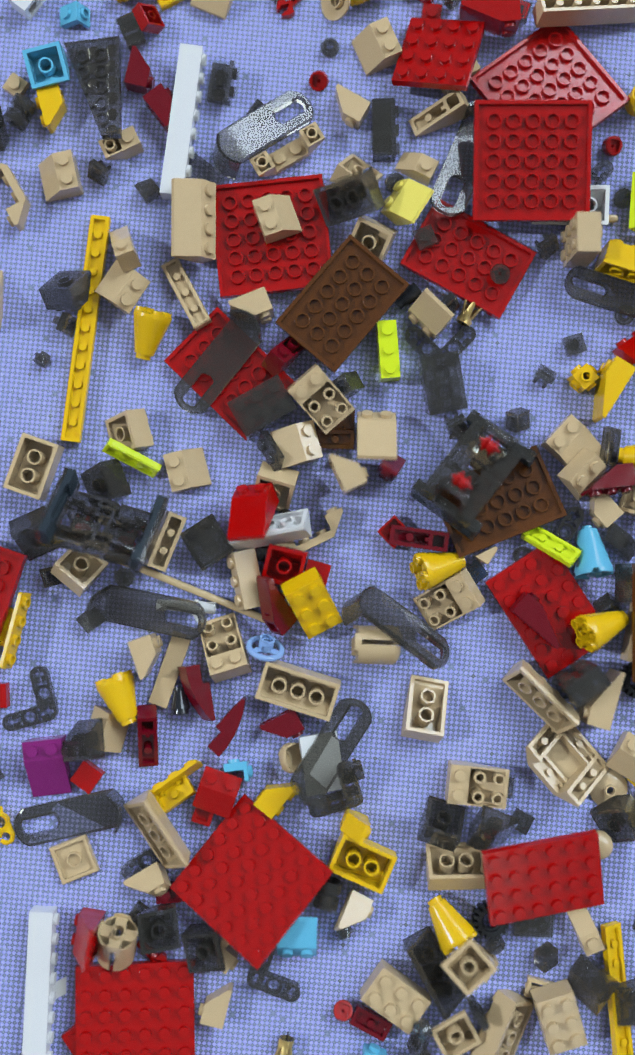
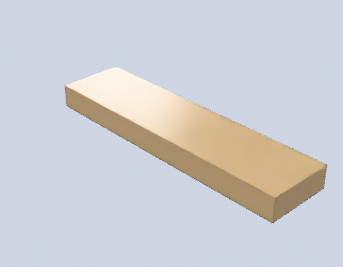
[161,258,212,331]
[148,629,193,709]

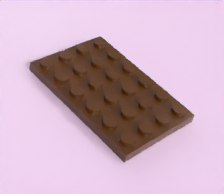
[275,234,409,373]
[429,445,567,558]

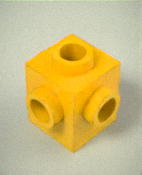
[567,363,599,393]

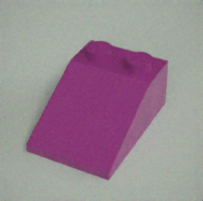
[22,734,72,797]

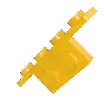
[0,592,32,669]
[150,759,203,814]

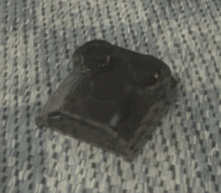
[614,978,635,1026]

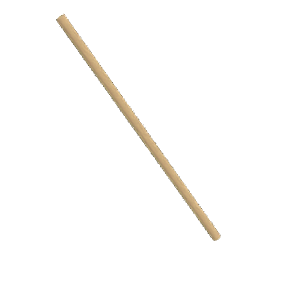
[61,533,265,623]

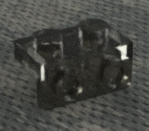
[207,60,238,106]

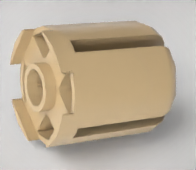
[351,625,401,665]
[96,913,138,971]

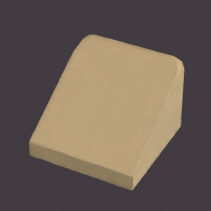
[473,546,498,564]

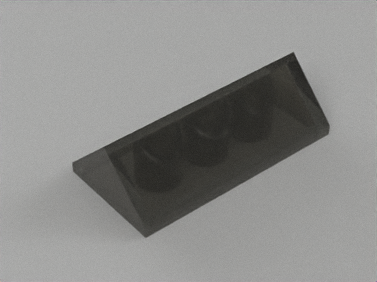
[403,926,466,1020]

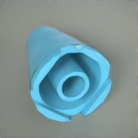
[574,525,614,579]

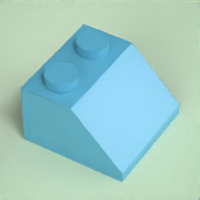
[22,41,70,90]
[277,917,317,958]

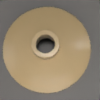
[321,0,351,21]
[590,769,628,808]

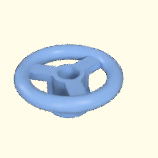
[246,633,284,662]

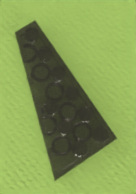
[64,36,122,140]

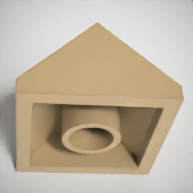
[84,705,129,753]

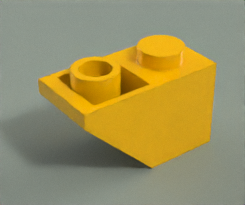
[35,84,67,134]
[253,782,297,819]
[340,808,372,845]

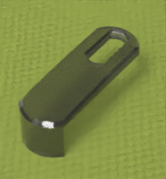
[213,90,314,180]
[430,102,474,216]
[564,266,635,318]
[174,309,262,414]
[86,584,207,640]
[342,586,450,670]
[290,698,372,810]
[14,788,126,847]

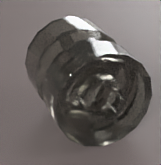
[2,93,38,131]
[313,876,343,912]

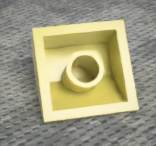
[380,178,434,226]

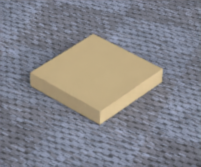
[49,833,100,885]

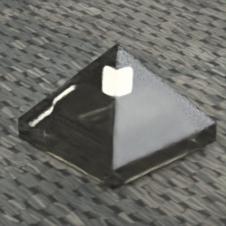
[39,566,62,588]

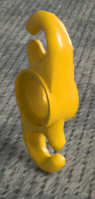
[0,806,15,845]

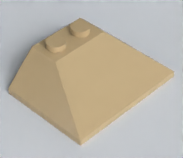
[525,724,609,807]

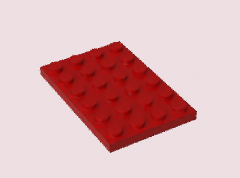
[400,197,537,320]
[164,307,295,441]
[484,548,596,679]
[481,829,604,927]

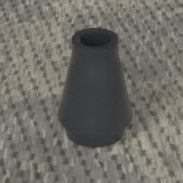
[395,282,422,310]
[171,687,191,715]

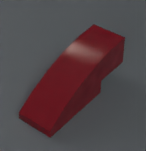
[178,664,215,721]
[208,696,246,757]

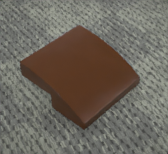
[316,410,355,449]

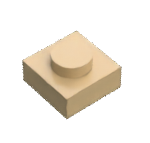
[2,72,30,101]

